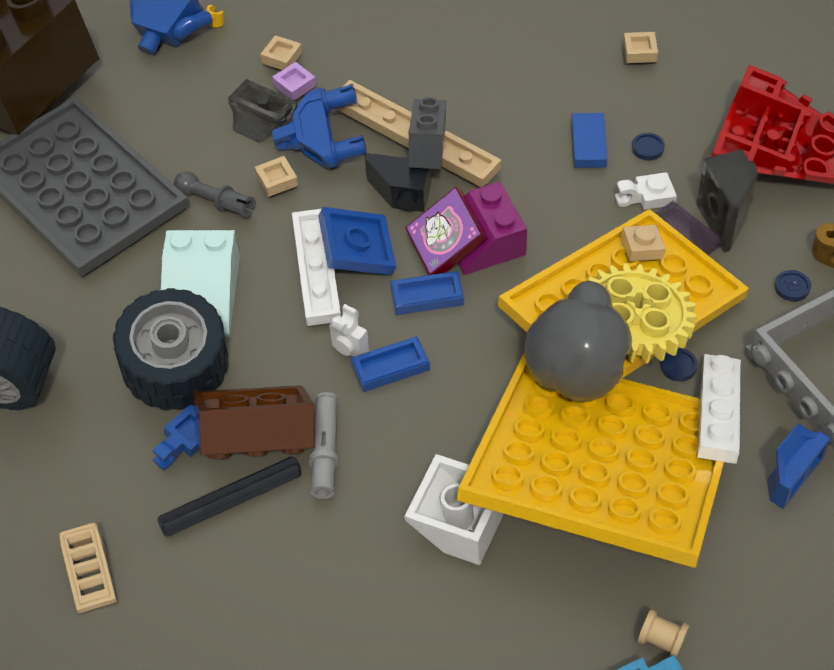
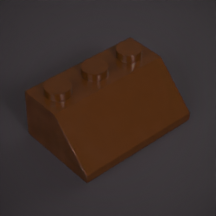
[193,385,315,459]

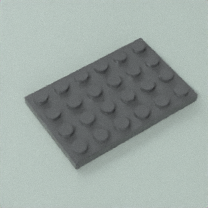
[0,97,190,277]

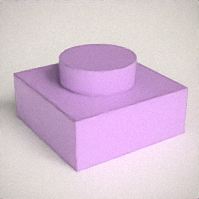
[272,62,317,101]

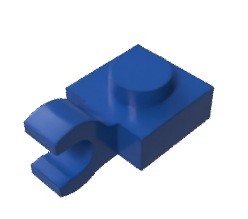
[153,404,199,471]

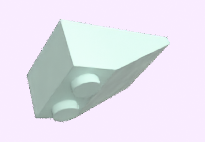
[161,230,240,338]

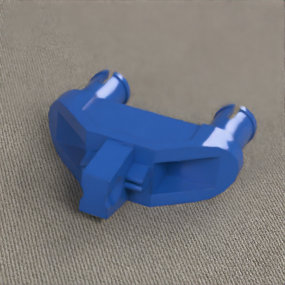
[272,84,367,169]

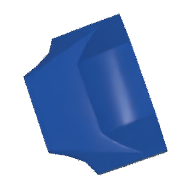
[767,424,830,509]

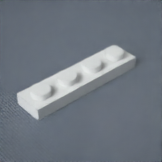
[292,209,341,326]
[697,354,741,464]

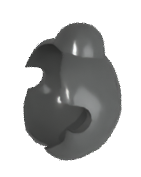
[525,281,632,402]

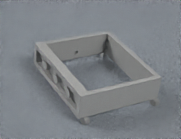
[745,289,834,445]

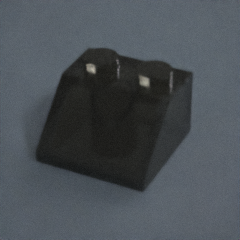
[696,149,758,253]

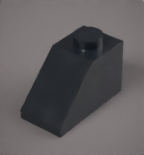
[365,153,432,212]

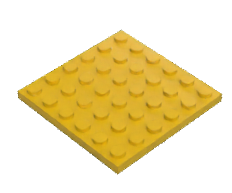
[457,353,724,568]

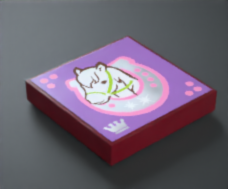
[405,186,489,275]

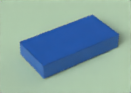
[572,113,607,168]
[390,271,464,315]
[350,336,430,392]

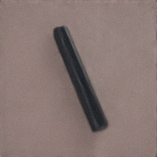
[157,456,301,536]

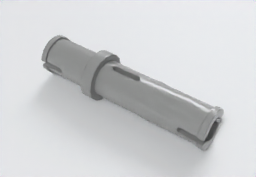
[309,392,339,499]

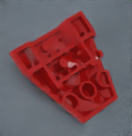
[710,65,834,184]

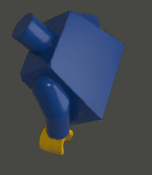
[129,0,224,55]

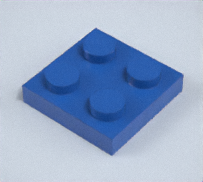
[318,207,396,275]

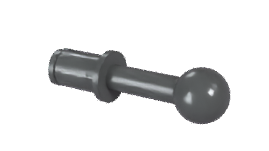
[173,171,256,217]

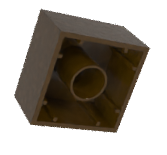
[0,0,100,135]

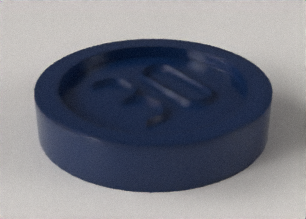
[632,133,665,161]
[775,270,811,302]
[661,348,698,382]

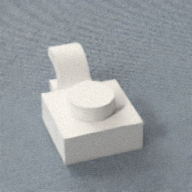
[614,172,677,210]
[329,304,369,357]

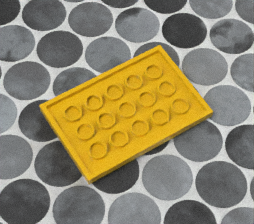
[497,209,749,380]

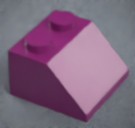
[457,181,527,275]

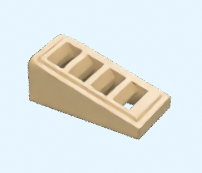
[59,523,117,614]

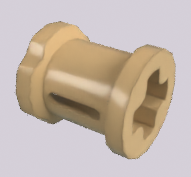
[637,609,690,659]

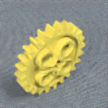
[587,263,697,363]

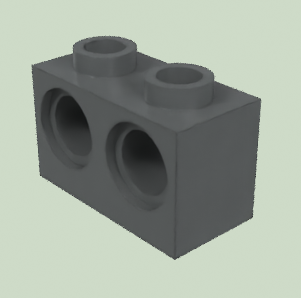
[408,97,446,169]

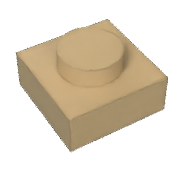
[623,32,658,63]
[260,35,303,70]
[254,156,298,197]
[621,225,665,261]

